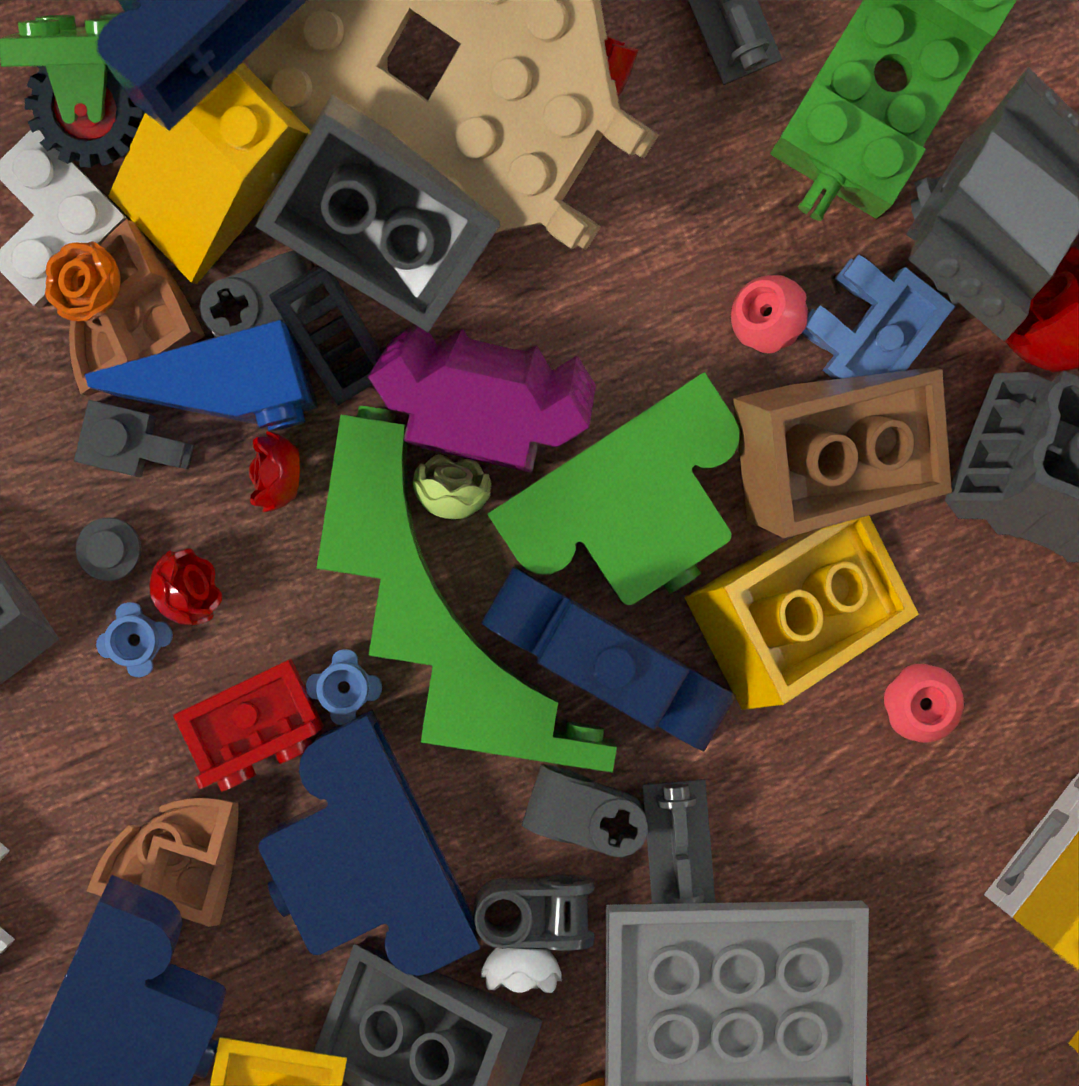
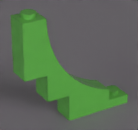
[316,406,617,773]

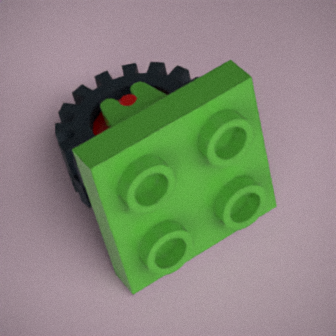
[0,13,145,168]

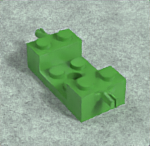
[770,0,1016,221]

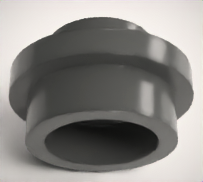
[76,517,142,581]

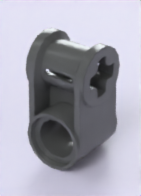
[200,250,331,338]
[521,764,648,857]
[473,874,594,951]

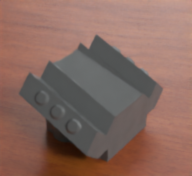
[906,66,1079,342]
[945,370,1079,563]

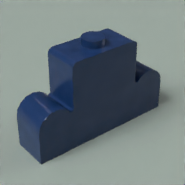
[97,0,307,131]
[481,566,737,752]
[258,709,482,976]
[16,875,226,1086]

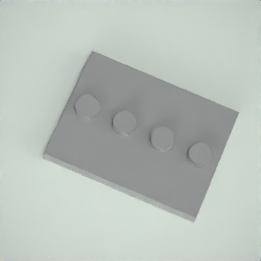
[605,901,869,1086]

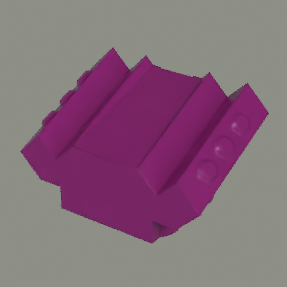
[368,324,596,472]

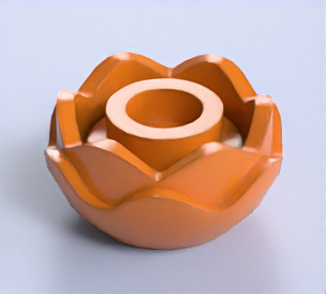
[45,242,121,321]

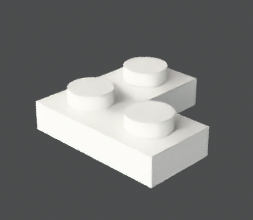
[0,130,129,309]

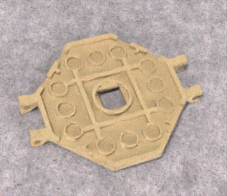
[247,0,659,249]

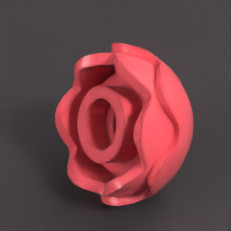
[731,275,808,354]
[884,664,964,743]

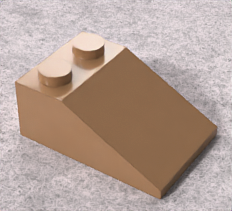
[733,367,952,538]

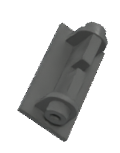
[687,0,782,86]
[642,779,715,904]

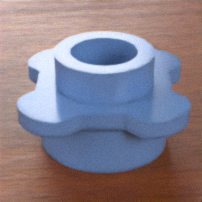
[96,602,173,677]
[306,649,382,725]

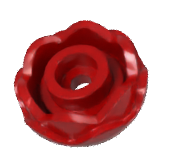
[249,431,300,512]
[149,548,222,626]

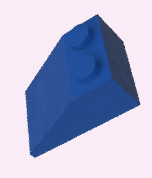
[85,320,318,432]

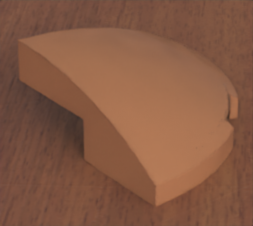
[69,219,205,396]
[87,798,238,927]

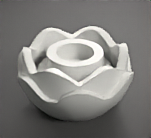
[481,948,562,993]

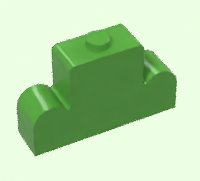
[487,372,739,605]

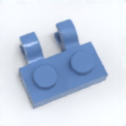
[801,255,955,379]

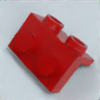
[173,658,324,792]

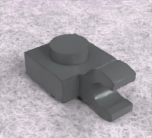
[74,400,195,477]

